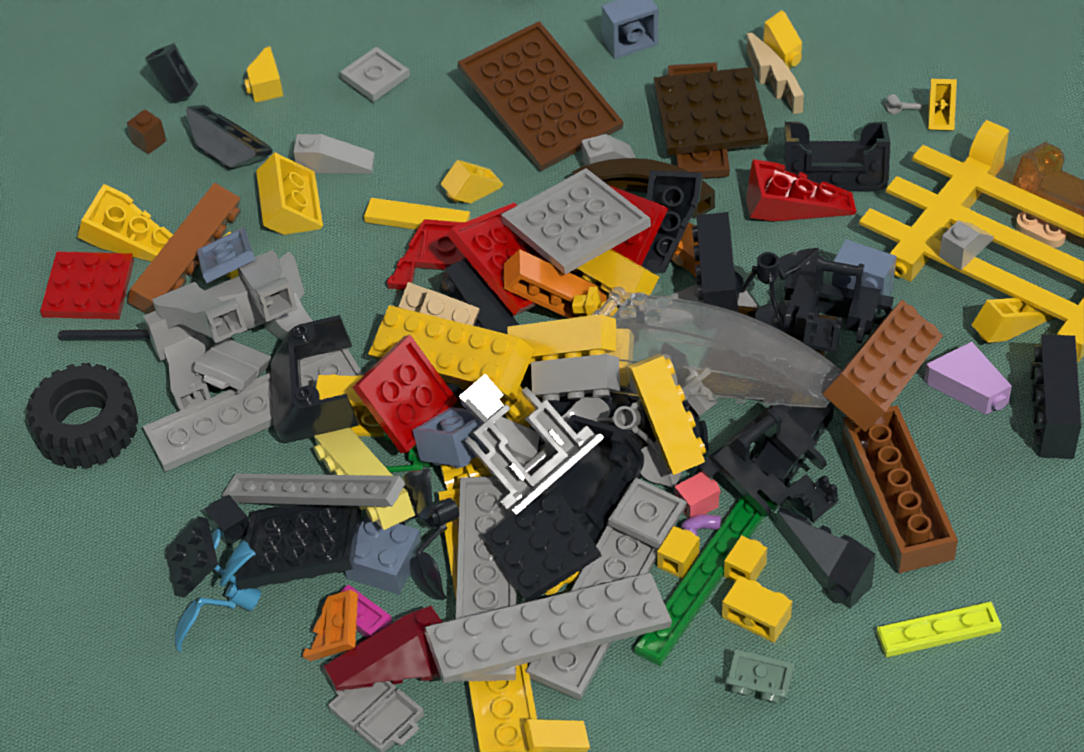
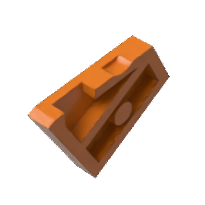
[303,589,358,661]

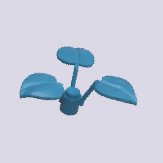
[175,528,261,652]

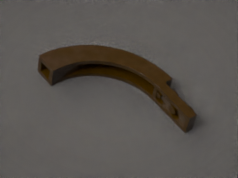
[572,158,715,219]

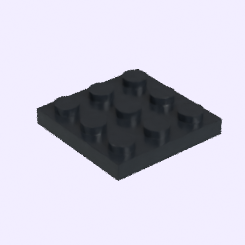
[483,487,602,603]

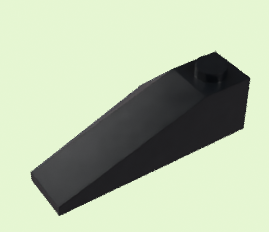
[641,170,703,273]
[776,507,876,609]

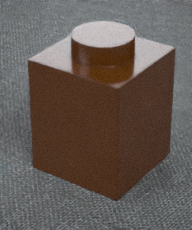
[126,109,167,155]

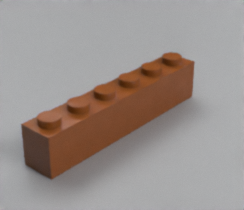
[128,182,241,314]

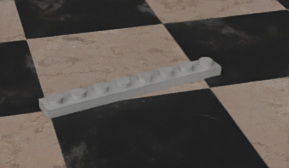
[222,474,405,507]

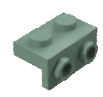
[725,649,795,703]

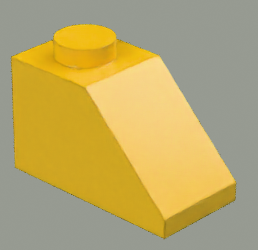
[764,10,802,69]
[244,46,283,103]
[441,160,503,204]

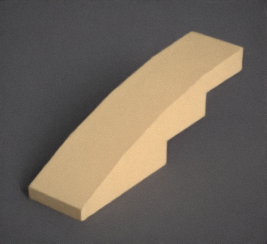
[747,33,804,114]

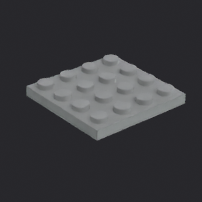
[501,168,651,274]

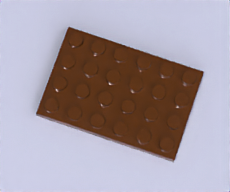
[457,21,624,171]

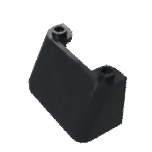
[784,121,891,191]
[523,414,644,545]

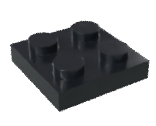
[166,516,218,598]

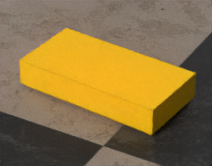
[524,720,590,752]

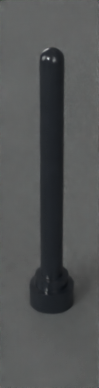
[58,329,151,341]

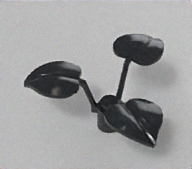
[696,248,819,337]
[399,468,459,600]

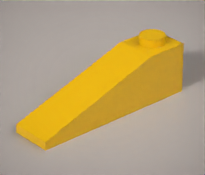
[77,184,173,262]

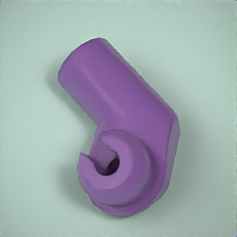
[681,514,721,536]

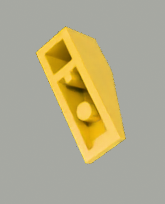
[972,298,1055,343]

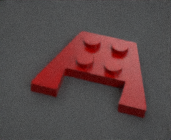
[387,219,466,290]

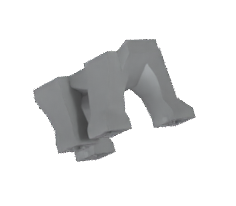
[143,250,313,411]

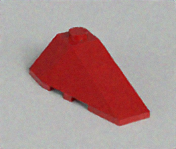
[746,159,857,221]

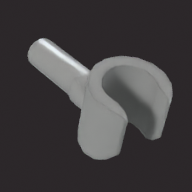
[885,95,922,115]

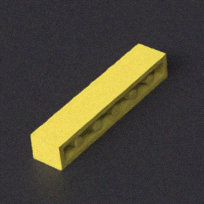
[314,428,415,530]

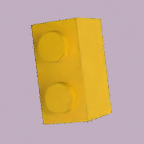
[722,576,792,643]

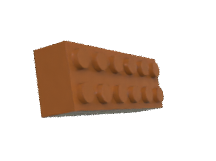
[823,300,943,432]
[842,405,958,573]

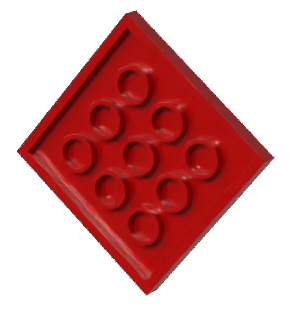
[447,202,577,316]

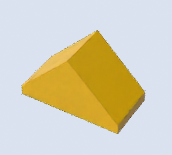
[928,79,957,130]

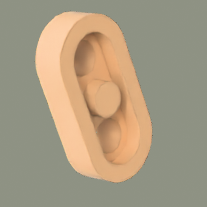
[1016,211,1067,248]

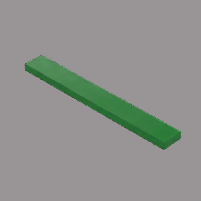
[634,496,771,666]

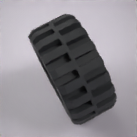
[27,363,138,469]

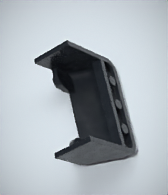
[271,315,359,441]

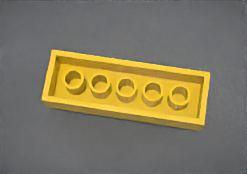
[368,305,535,400]

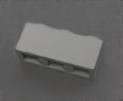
[531,354,620,402]

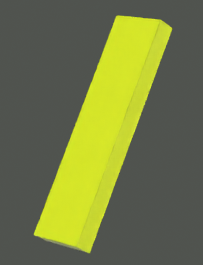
[877,602,1002,657]

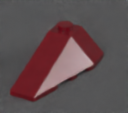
[324,605,443,691]

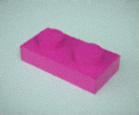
[340,584,392,638]

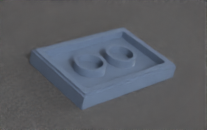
[197,227,256,283]

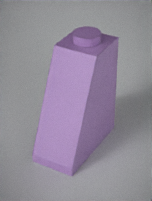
[924,342,1012,414]

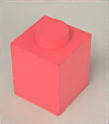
[674,472,721,519]

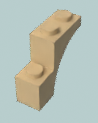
[399,282,480,326]

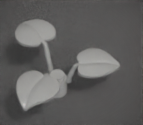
[562,354,683,487]

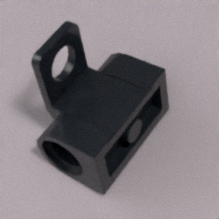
[145,43,199,102]

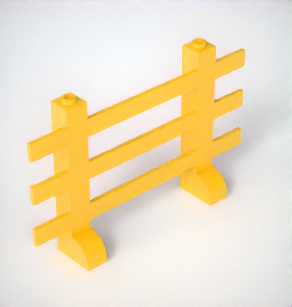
[859,120,1084,362]

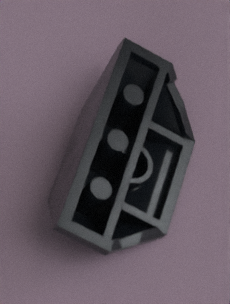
[186,105,273,169]

